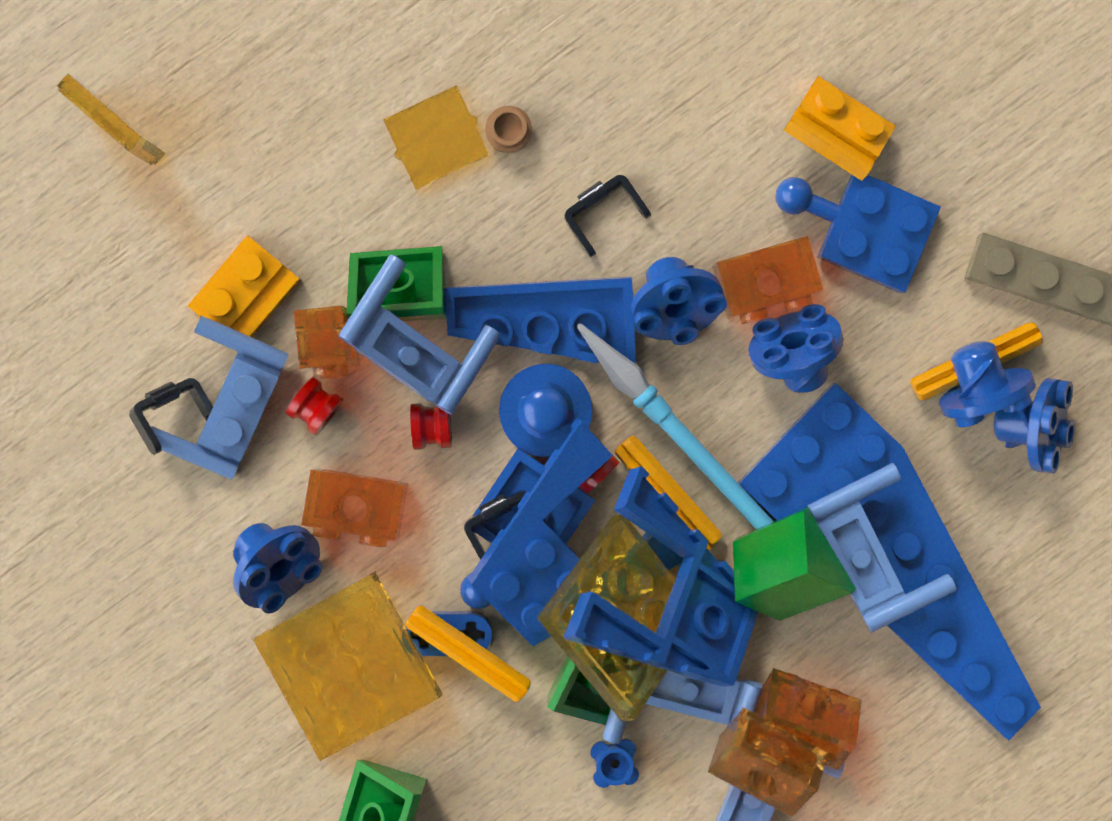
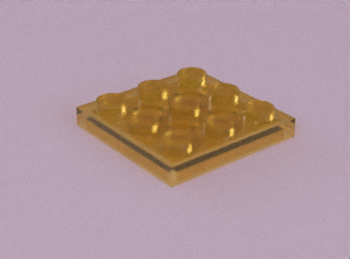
[537,515,675,721]
[252,571,443,761]

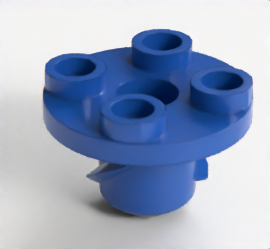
[631,257,727,345]
[748,304,844,393]
[939,341,1036,427]
[499,364,592,457]
[993,378,1075,474]
[233,523,323,614]

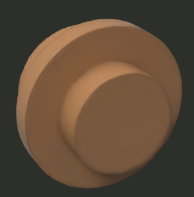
[485,105,532,153]

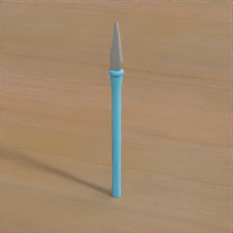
[577,324,774,529]

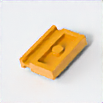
[784,76,896,181]
[187,235,301,338]

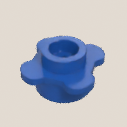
[590,738,639,788]

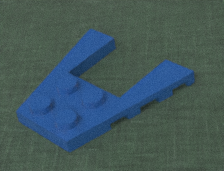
[468,418,683,646]
[563,466,758,687]

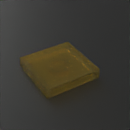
[57,73,165,165]

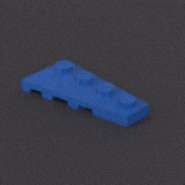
[444,276,636,364]

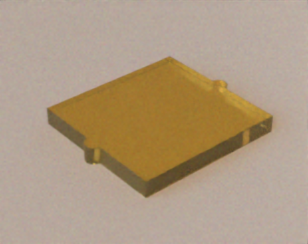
[383,85,489,190]

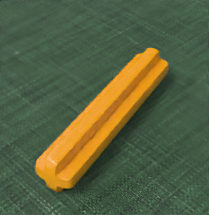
[910,322,1043,400]
[615,435,722,550]
[406,605,531,702]

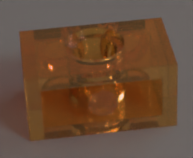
[712,236,824,325]
[293,305,360,379]
[301,468,408,547]
[750,668,862,770]
[708,708,828,817]

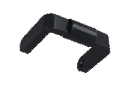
[564,175,652,258]
[129,378,213,455]
[464,490,548,560]

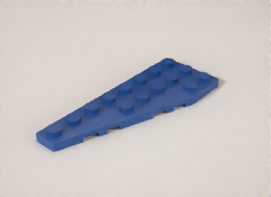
[738,383,1041,741]

